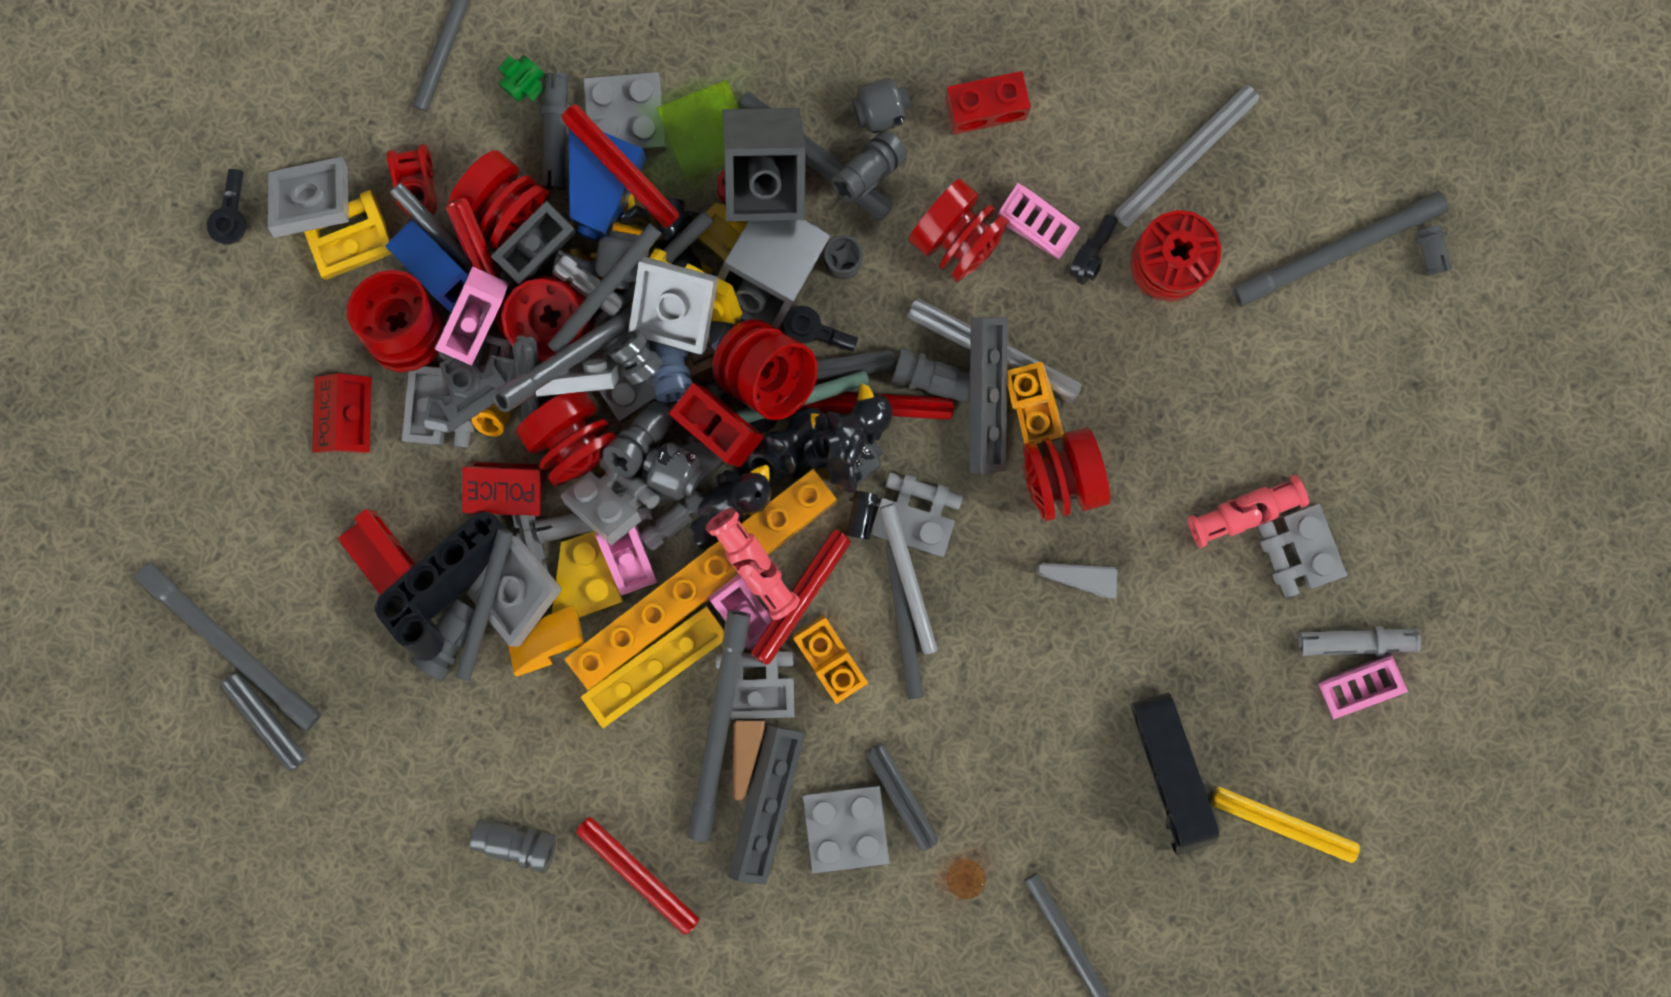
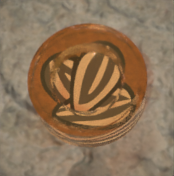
[946,859,986,899]

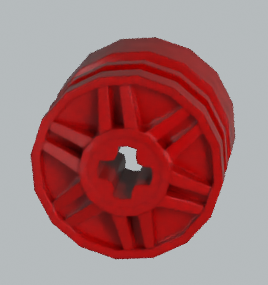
[447,150,550,251]
[908,178,1010,283]
[1130,210,1222,302]
[347,270,445,373]
[501,274,598,361]
[712,319,818,420]
[515,391,616,487]
[1023,427,1110,522]

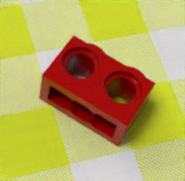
[945,71,1031,135]
[669,383,764,467]

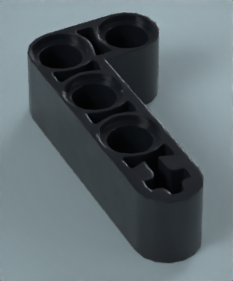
[375,511,509,661]
[1131,692,1219,855]

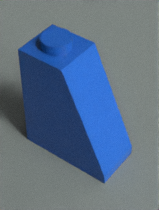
[568,127,647,242]
[385,219,469,312]

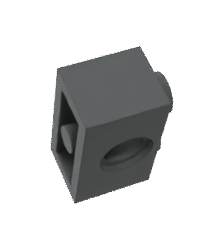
[491,201,577,285]

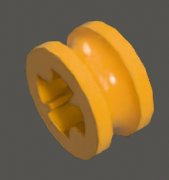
[471,403,511,437]

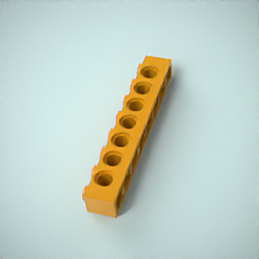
[564,469,837,690]

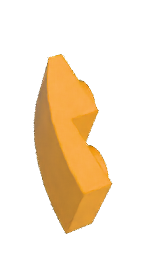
[1007,361,1064,445]
[508,605,584,677]
[792,614,868,704]

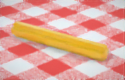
[1211,787,1360,863]

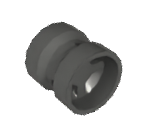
[824,235,863,280]
[608,329,662,385]

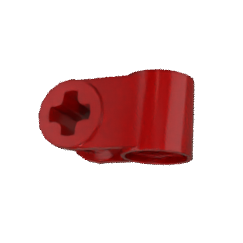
[387,144,437,221]

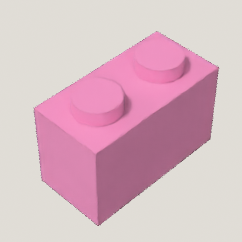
[435,266,509,366]

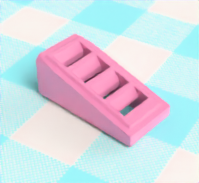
[996,183,1080,260]
[1318,653,1408,720]

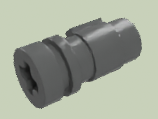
[831,131,907,202]
[890,347,970,402]
[603,402,675,477]
[410,598,475,681]
[470,820,556,873]

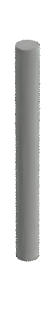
[880,503,938,654]

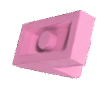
[595,526,657,596]
[708,574,772,649]

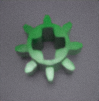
[497,55,545,103]

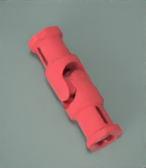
[1187,474,1309,548]
[706,508,800,620]

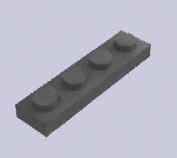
[969,317,1008,474]
[728,725,805,884]

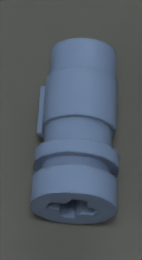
[649,340,692,404]

